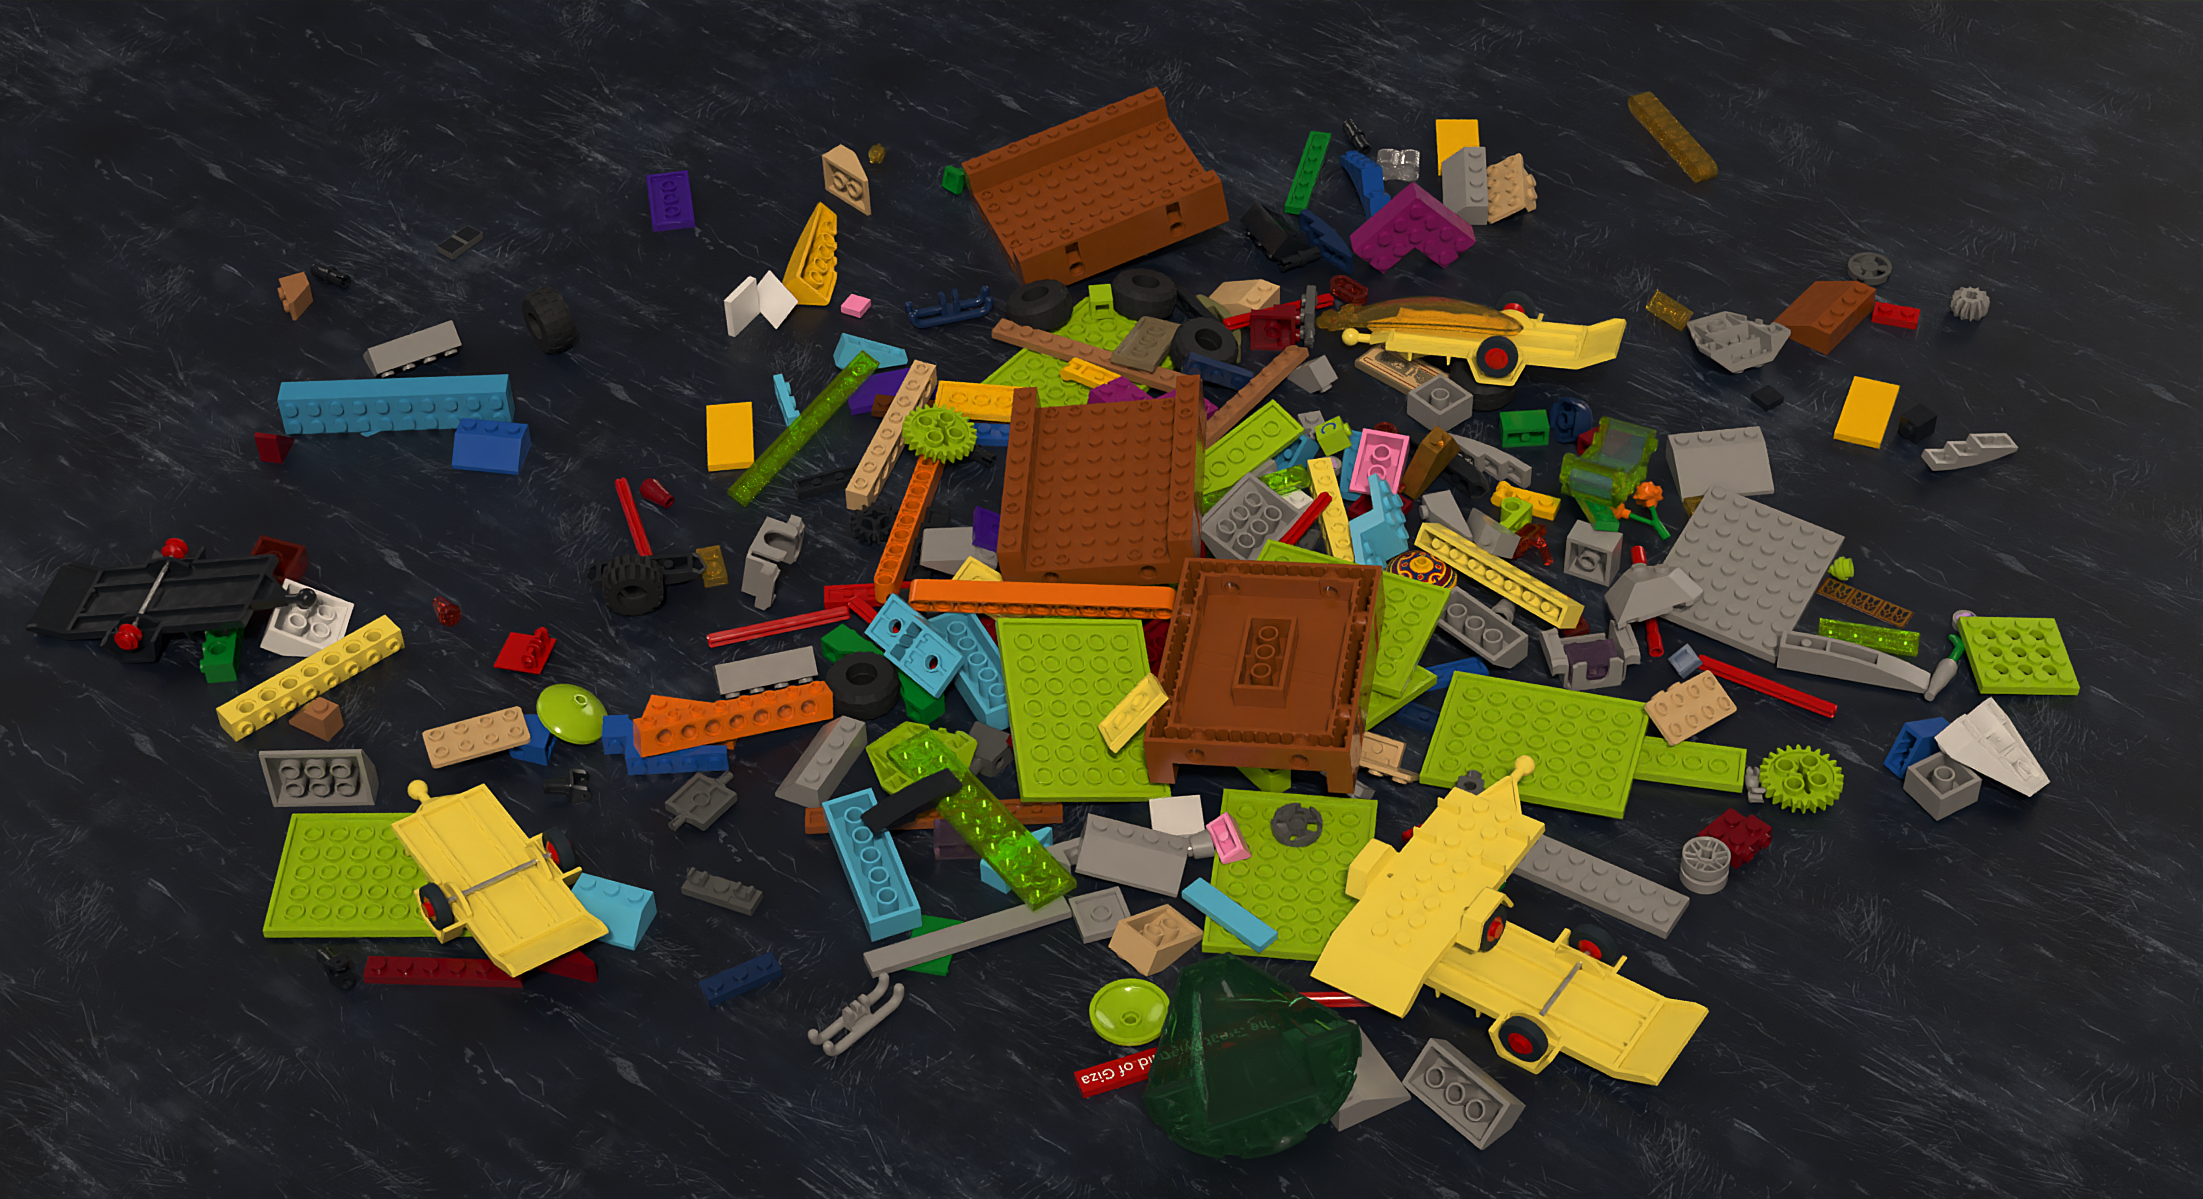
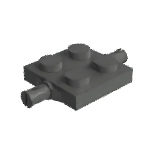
[1300,285,1318,348]
[665,770,738,831]

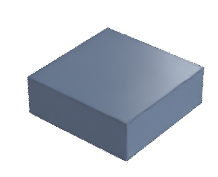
[1668,643,1703,679]

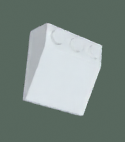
[260,578,354,657]

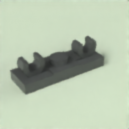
[681,867,764,916]

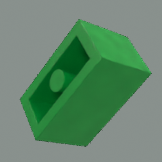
[1498,410,1550,448]

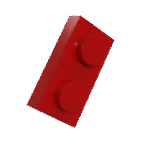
[1871,302,1921,330]

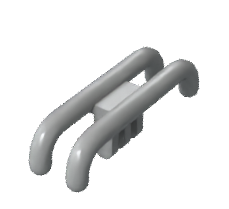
[808,972,904,1057]

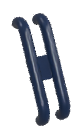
[904,285,994,329]

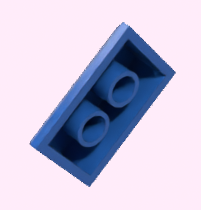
[452,418,532,475]

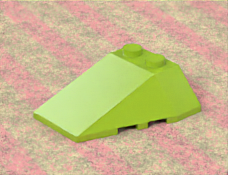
[865,721,978,795]

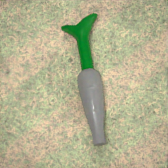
[1924,634,1966,701]

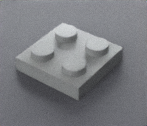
[1068,886,1131,944]

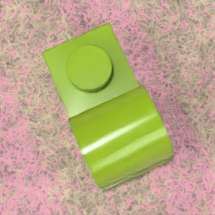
[1500,497,1533,535]

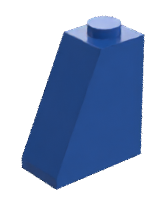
[1883,717,1950,779]

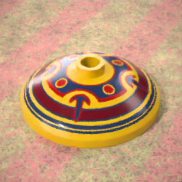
[1385,550,1457,589]

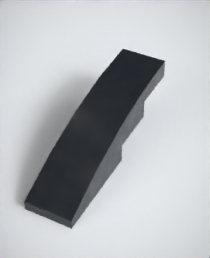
[906,507,951,581]
[860,768,963,836]

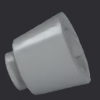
[1187,829,1215,860]

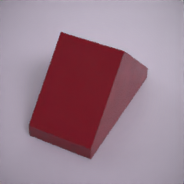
[254,432,294,463]

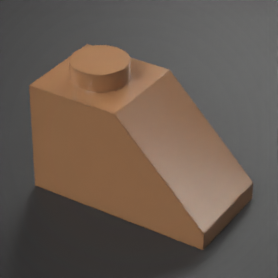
[289,697,344,741]

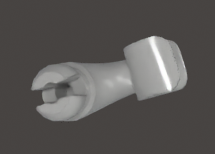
[1744,767,1766,803]

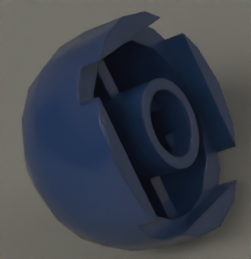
[1549,397,1593,443]

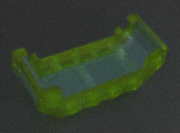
[1559,416,1658,509]

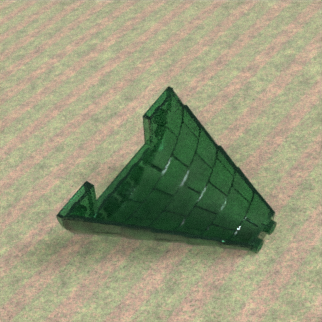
[1142,952,1362,1159]

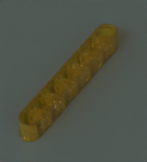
[1628,91,1718,183]

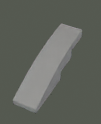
[1448,433,1532,489]
[1921,433,2018,471]

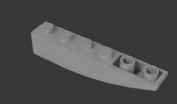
[1777,629,1931,694]

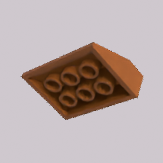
[1772,281,1876,355]

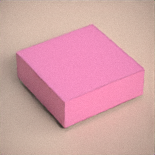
[841,294,871,318]

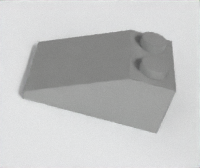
[920,527,998,575]

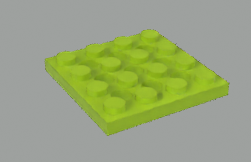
[1957,616,2080,695]

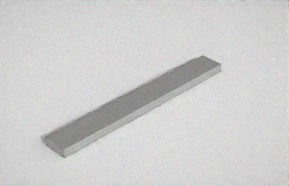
[863,893,1072,978]

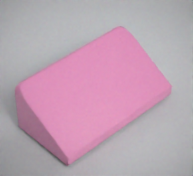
[1206,812,1252,864]

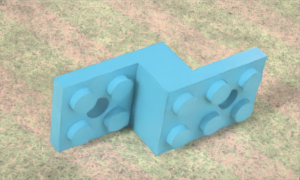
[1349,473,1409,571]
[864,593,967,698]

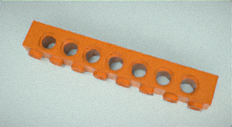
[633,681,833,758]

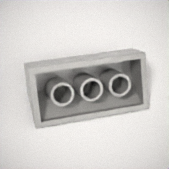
[1442,147,1488,225]
[363,320,462,379]
[1437,586,1528,669]
[712,646,818,699]
[775,715,868,808]
[1075,813,1189,897]
[1402,1038,1526,1150]

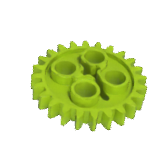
[902,403,977,464]
[1759,744,1844,814]

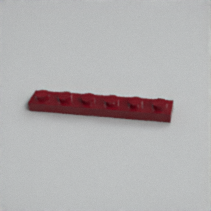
[363,956,526,988]

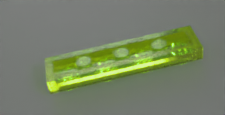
[1818,618,1920,657]

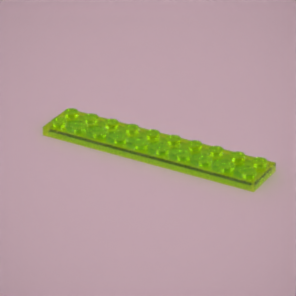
[886,728,1077,912]

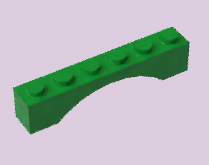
[821,624,945,725]

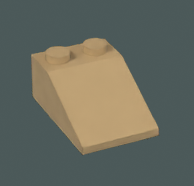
[822,144,871,216]
[1209,279,1280,328]
[1108,904,1204,977]

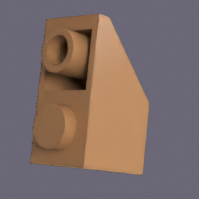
[277,272,313,320]

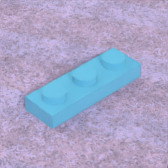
[773,374,801,435]

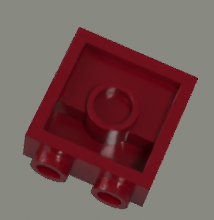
[1250,304,1301,351]
[1697,807,1772,869]

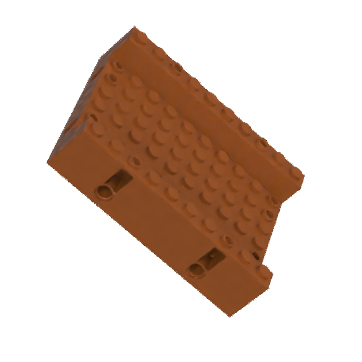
[961,87,1229,287]
[996,374,1207,586]
[1143,557,1386,794]

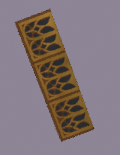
[1816,577,1914,629]

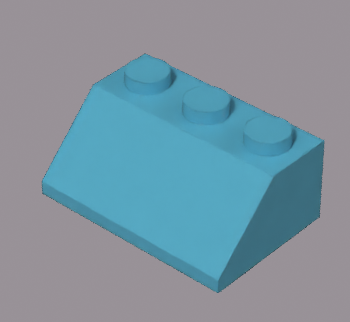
[571,873,657,950]

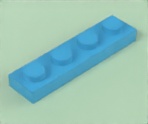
[1339,430,1362,501]

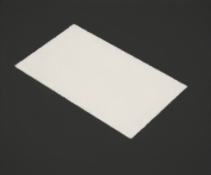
[757,270,798,329]

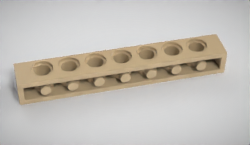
[845,360,937,510]

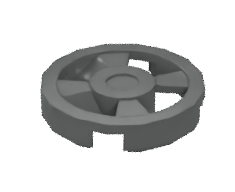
[1847,252,1892,286]
[1271,803,1323,847]

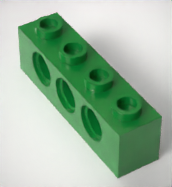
[200,628,244,683]

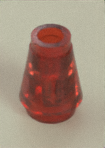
[432,596,461,626]

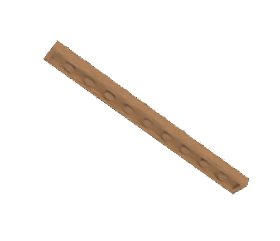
[992,318,1202,393]
[1205,345,1309,450]

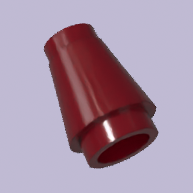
[640,478,675,509]

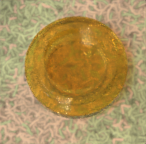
[868,143,886,164]

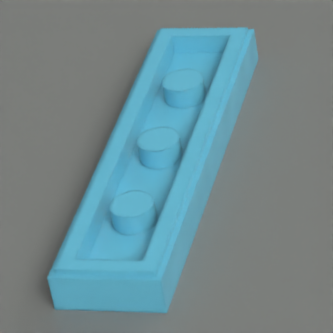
[1182,877,1278,953]

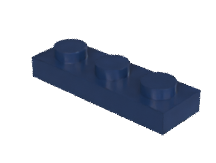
[1181,352,1253,391]
[698,951,783,1007]

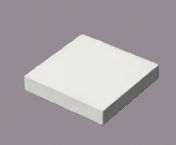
[724,276,760,337]
[1149,795,1205,838]

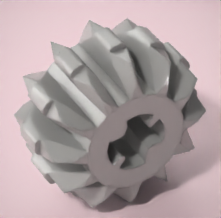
[1950,286,1990,322]

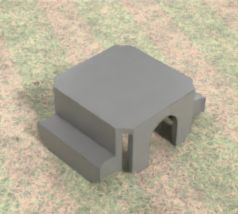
[741,514,805,611]
[1539,620,1641,691]

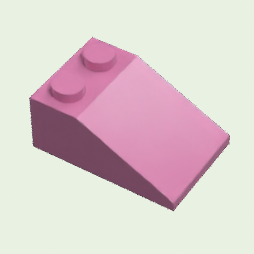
[1349,428,1410,495]

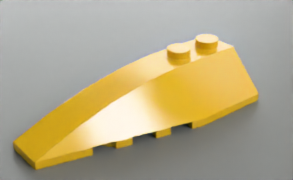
[782,202,837,306]

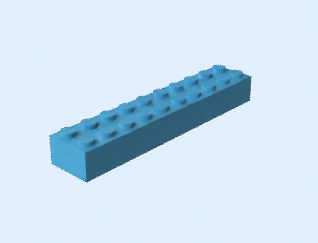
[277,374,515,435]

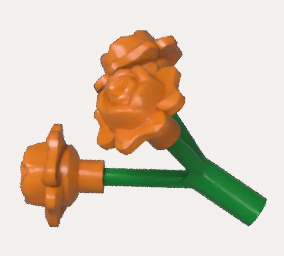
[1608,481,1671,541]

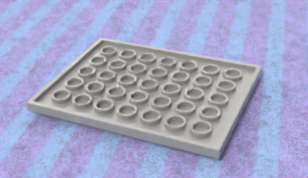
[1659,484,1845,664]

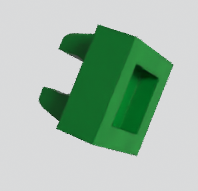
[942,166,966,195]

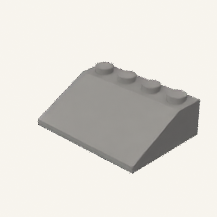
[1665,426,1774,502]
[1201,472,1303,560]
[259,749,379,807]
[1283,1020,1411,1131]

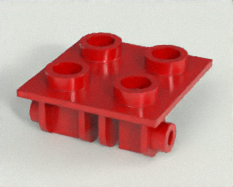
[494,627,557,675]

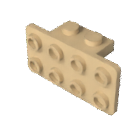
[1486,153,1537,224]
[1644,670,1736,746]
[422,706,531,768]
[1358,731,1420,784]

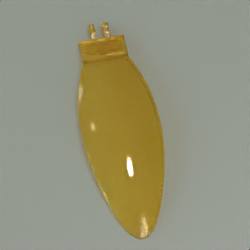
[1316,296,1524,336]

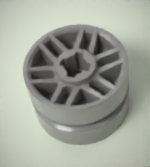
[1679,836,1731,894]

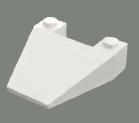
[1934,697,2050,797]

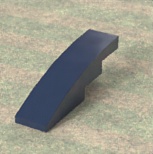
[1300,208,1353,274]

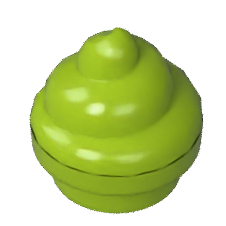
[1828,557,1854,581]

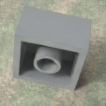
[1407,373,1473,431]
[1564,520,1623,587]
[1903,751,1982,821]

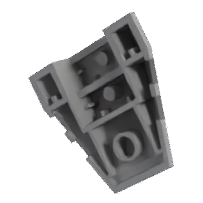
[1686,311,1791,373]

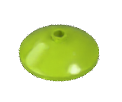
[536,684,608,744]
[1089,978,1171,1046]

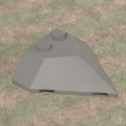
[1604,563,1704,629]

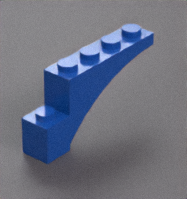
[1339,151,1391,220]
[602,714,729,775]

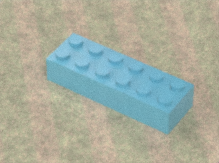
[928,612,1010,730]
[822,788,922,942]

